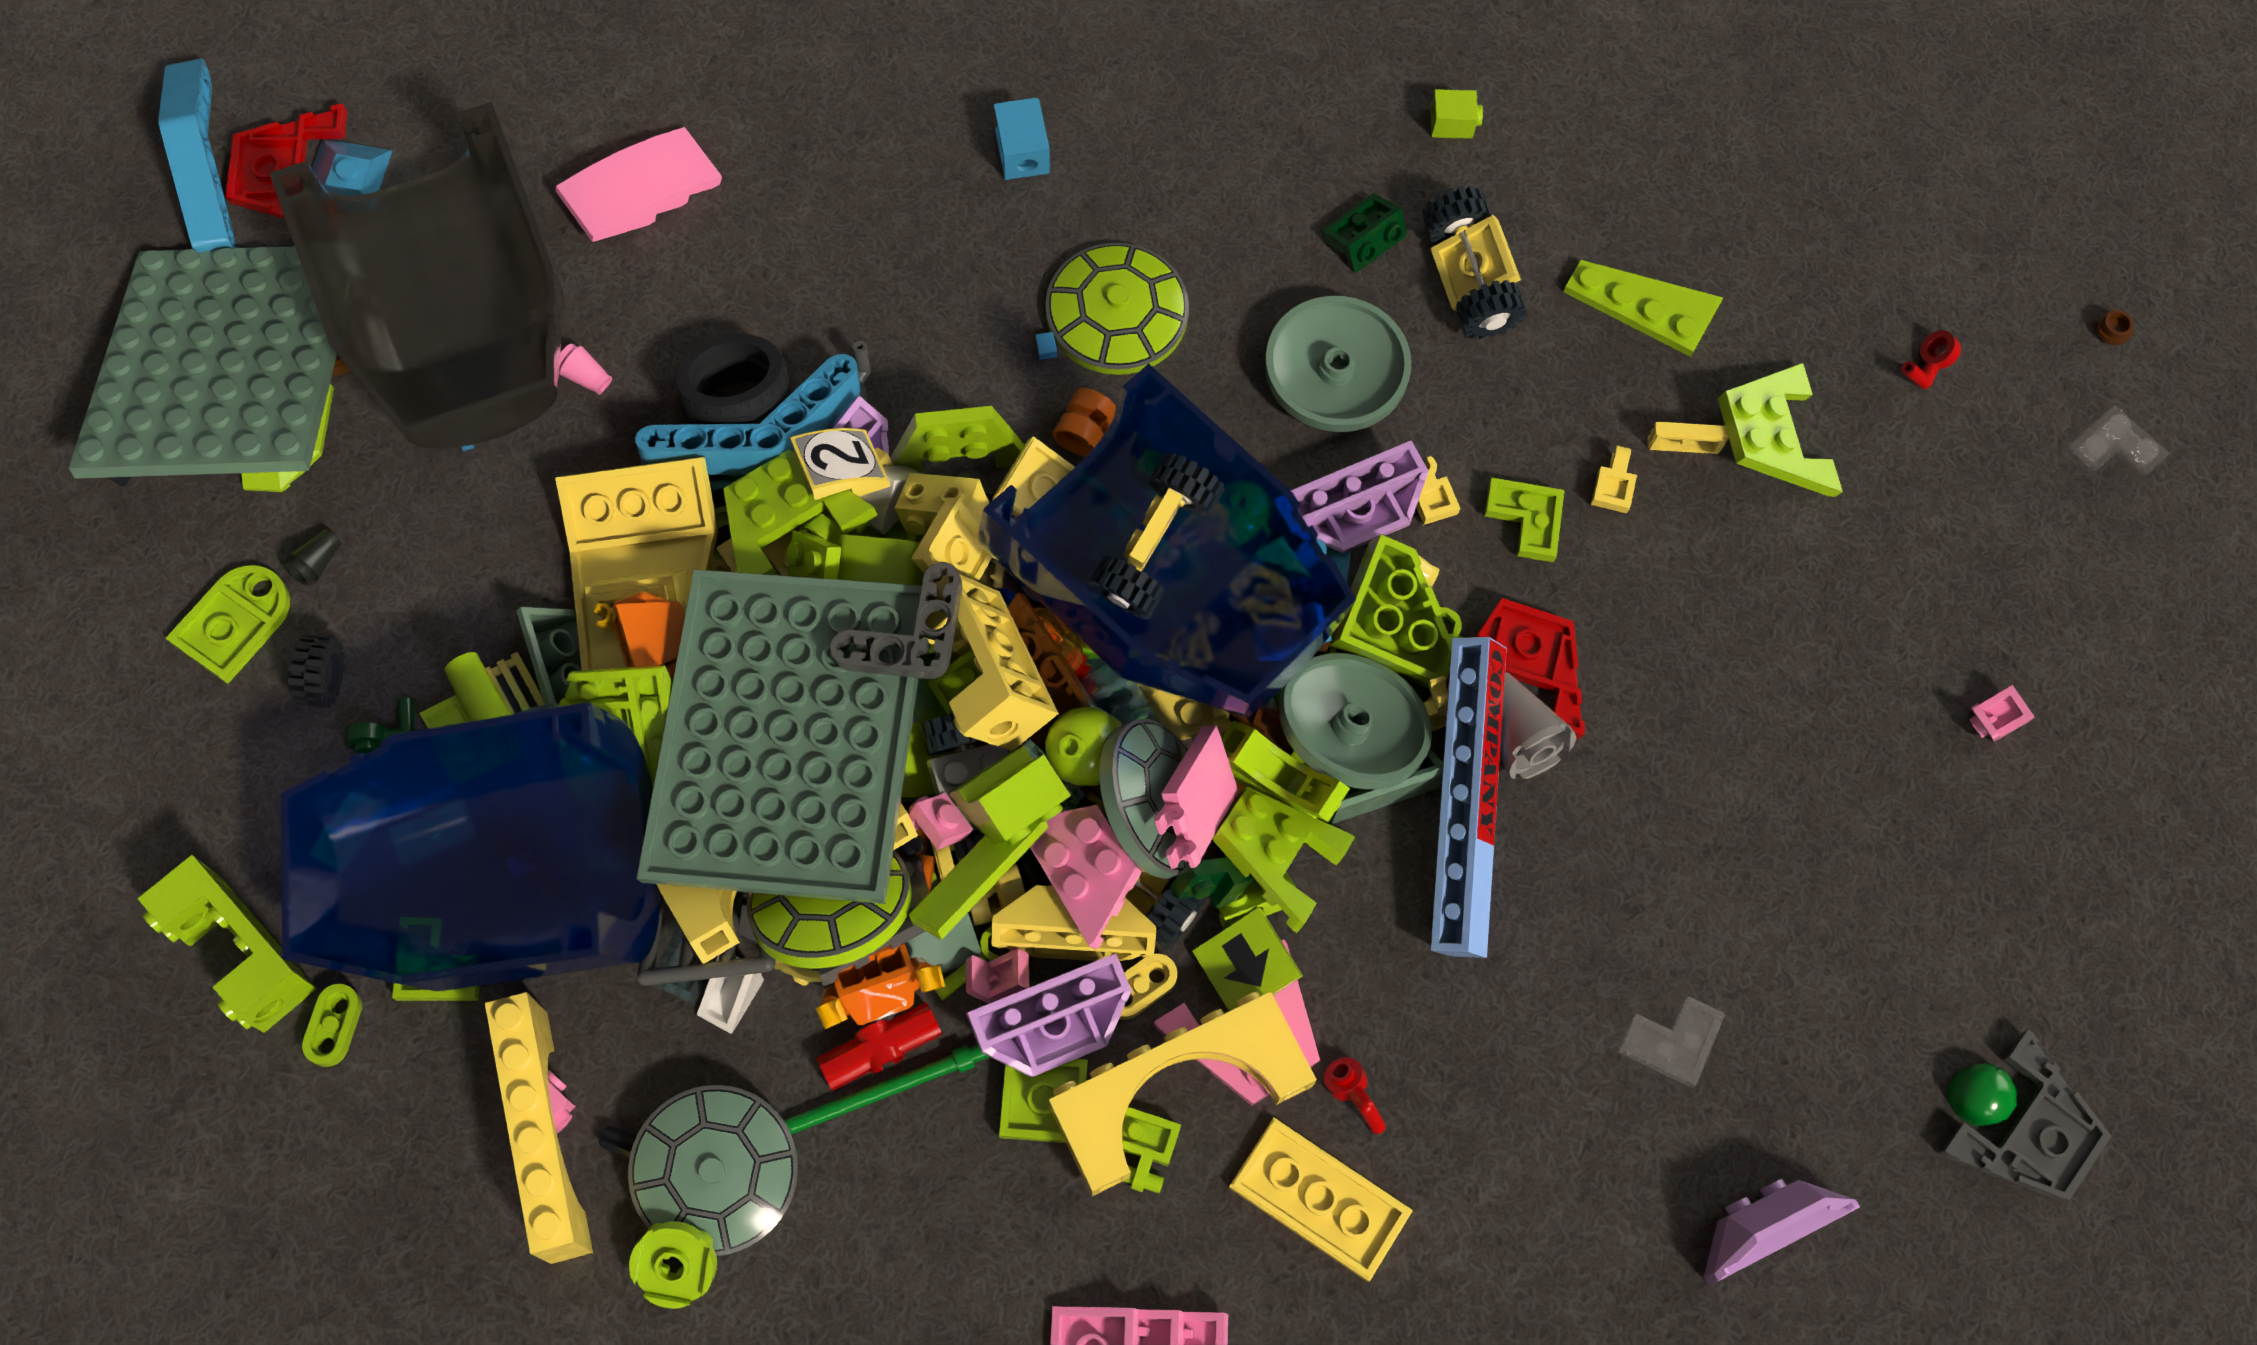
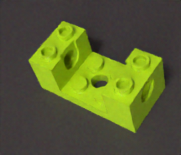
[138,855,317,1033]

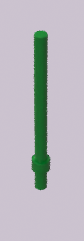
[784,1044,990,1134]

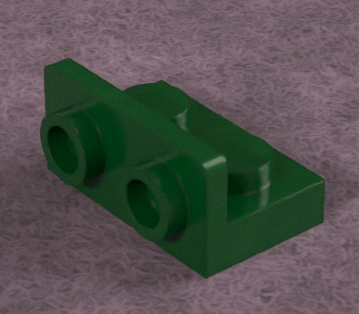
[1321,193,1407,273]

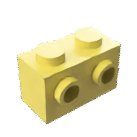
[895,473,989,535]

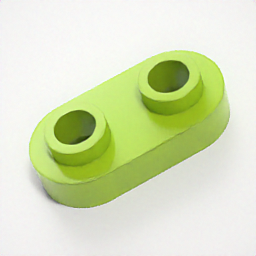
[302,984,362,1067]

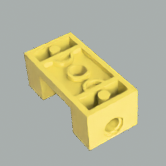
[924,574,1059,751]

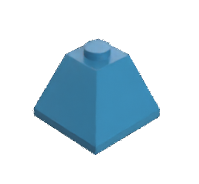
[302,139,392,212]

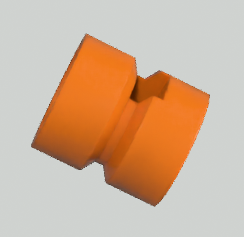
[1053,388,1118,458]

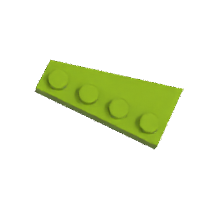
[1563,260,1723,357]

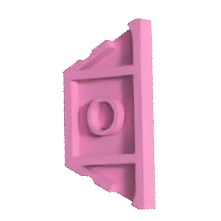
[1030,805,1142,949]

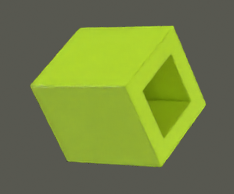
[1430,89,1483,138]

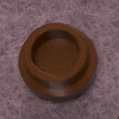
[2096,310,2134,345]

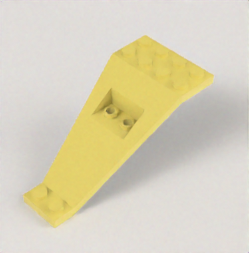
[555,456,718,670]

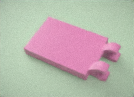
[1154,725,1239,869]

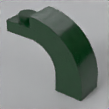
[1170,802,1255,908]

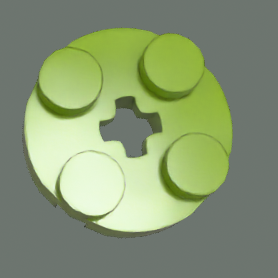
[629,1221,717,1309]

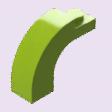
[1221,720,1350,822]

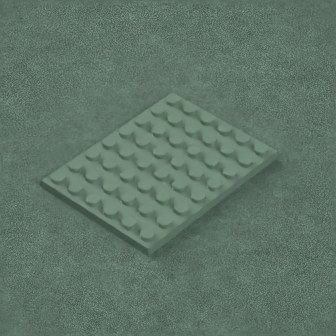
[69,244,361,478]
[637,570,927,904]

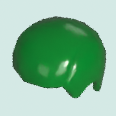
[1948,1063,2017,1127]

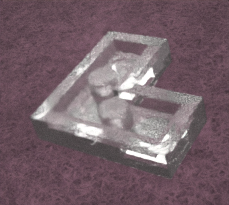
[2064,405,2170,480]
[1618,996,1725,1088]

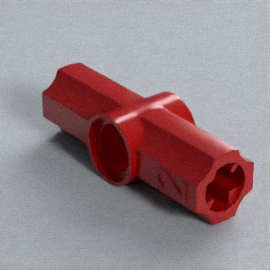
[816,1002,942,1091]

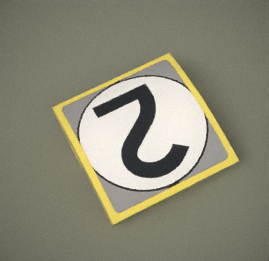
[790,428,890,500]

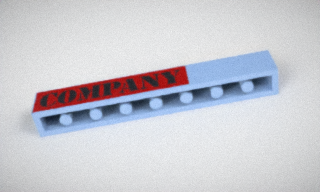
[1431,637,1507,958]

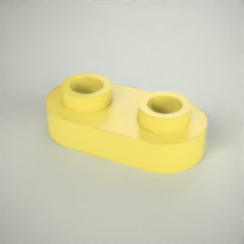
[1119,954,1177,1020]

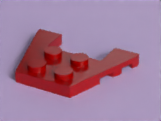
[226,104,348,232]
[1446,598,1585,739]

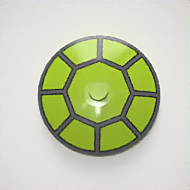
[1045,243,1189,375]
[747,850,912,969]

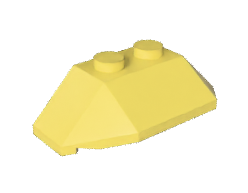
[992,885,1156,961]

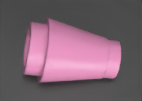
[554,343,612,395]

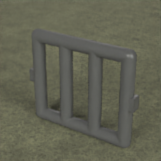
[637,888,776,986]

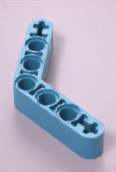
[158,58,236,253]
[635,354,861,475]

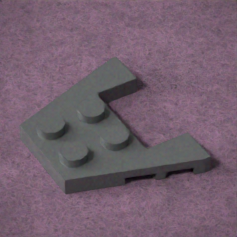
[1939,1029,2112,1202]

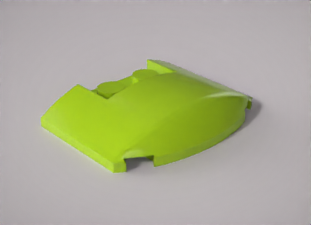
[558,665,673,825]

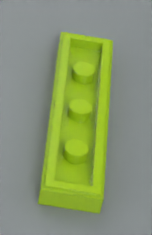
[909,818,1049,940]

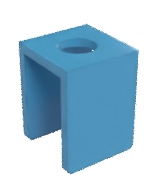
[994,98,1050,180]

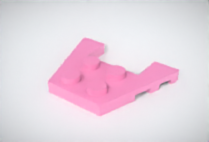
[1153,939,1320,1106]

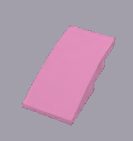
[555,127,722,242]
[1050,1306,1228,1345]

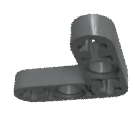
[830,562,962,679]

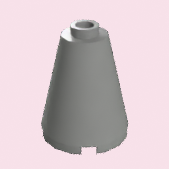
[1500,673,1577,779]

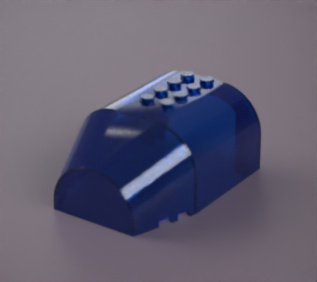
[978,363,1356,717]
[281,702,660,992]

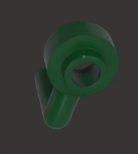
[345,697,415,755]

